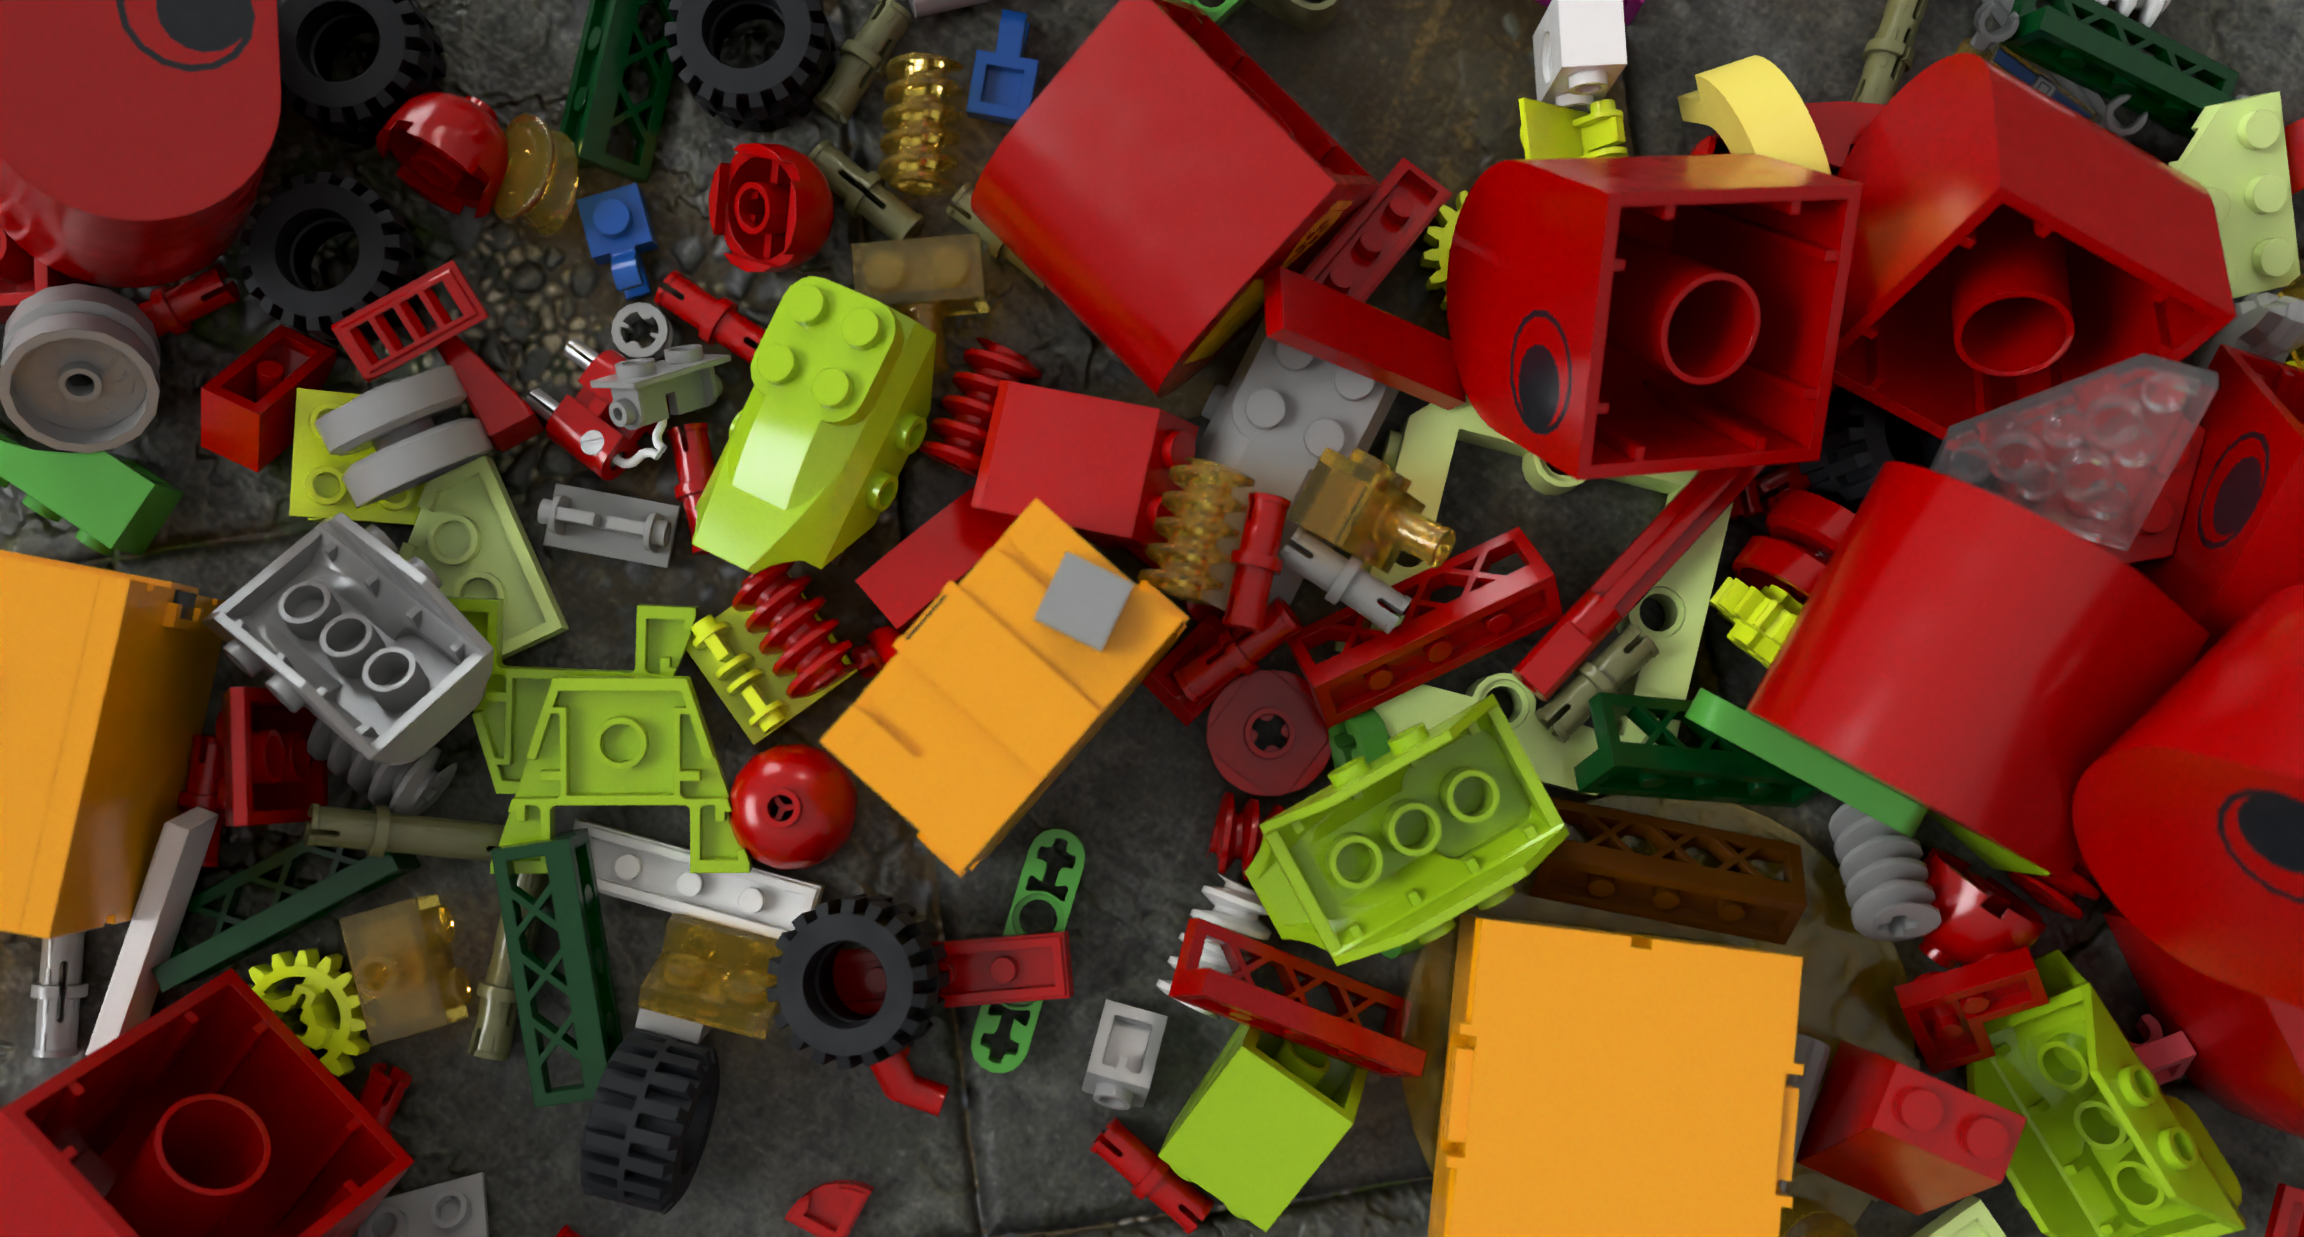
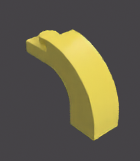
[1677,55,1831,175]

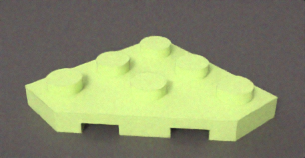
[2168,91,2301,299]
[398,455,569,660]

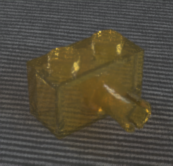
[851,233,990,375]
[1288,447,1456,574]
[339,893,471,1046]

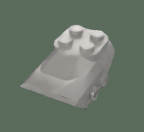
[1164,316,1399,611]
[202,512,494,765]

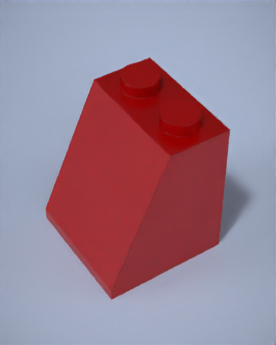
[970,380,1199,553]
[1795,1040,2027,1215]

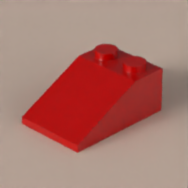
[215,686,329,826]

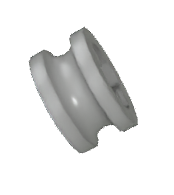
[611,302,675,362]

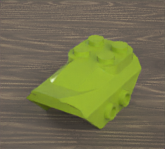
[691,276,936,574]
[1245,694,1570,966]
[1966,949,2246,1237]

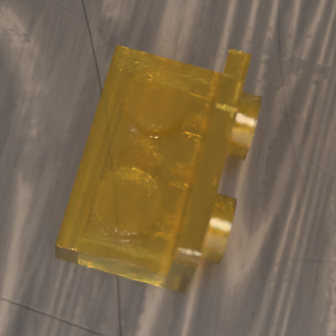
[638,913,783,1040]

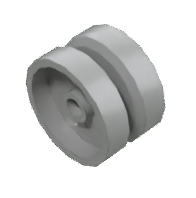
[0,283,160,453]
[315,366,493,508]

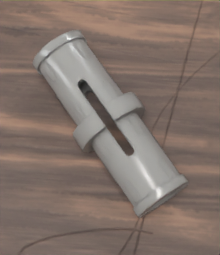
[1279,526,1412,634]
[30,931,89,1058]

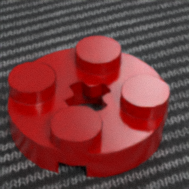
[1205,670,1332,797]

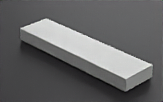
[85,806,219,1056]
[572,819,825,941]

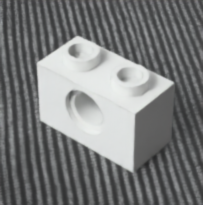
[1533,0,1627,112]

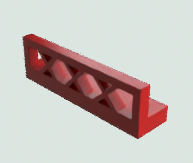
[1286,526,1563,728]
[1168,918,1427,1077]

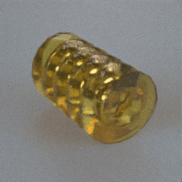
[878,52,965,196]
[1137,457,1255,607]

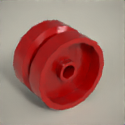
[1731,489,1855,606]

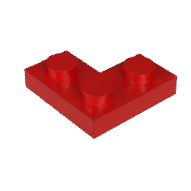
[1894,946,2049,1074]

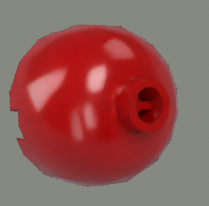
[375,92,512,218]
[709,143,834,272]
[729,744,858,871]
[1918,847,2047,970]

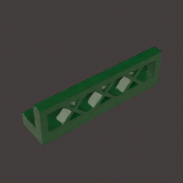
[552,0,675,184]
[1999,0,2239,139]
[1574,692,1822,808]
[151,804,421,992]
[491,828,623,1108]

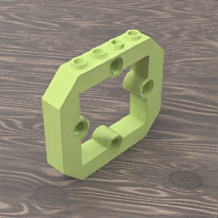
[1334,392,1733,796]

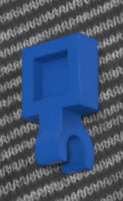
[966,9,1040,125]
[576,183,659,301]

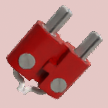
[526,338,670,481]

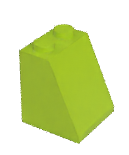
[1158,986,1368,1232]

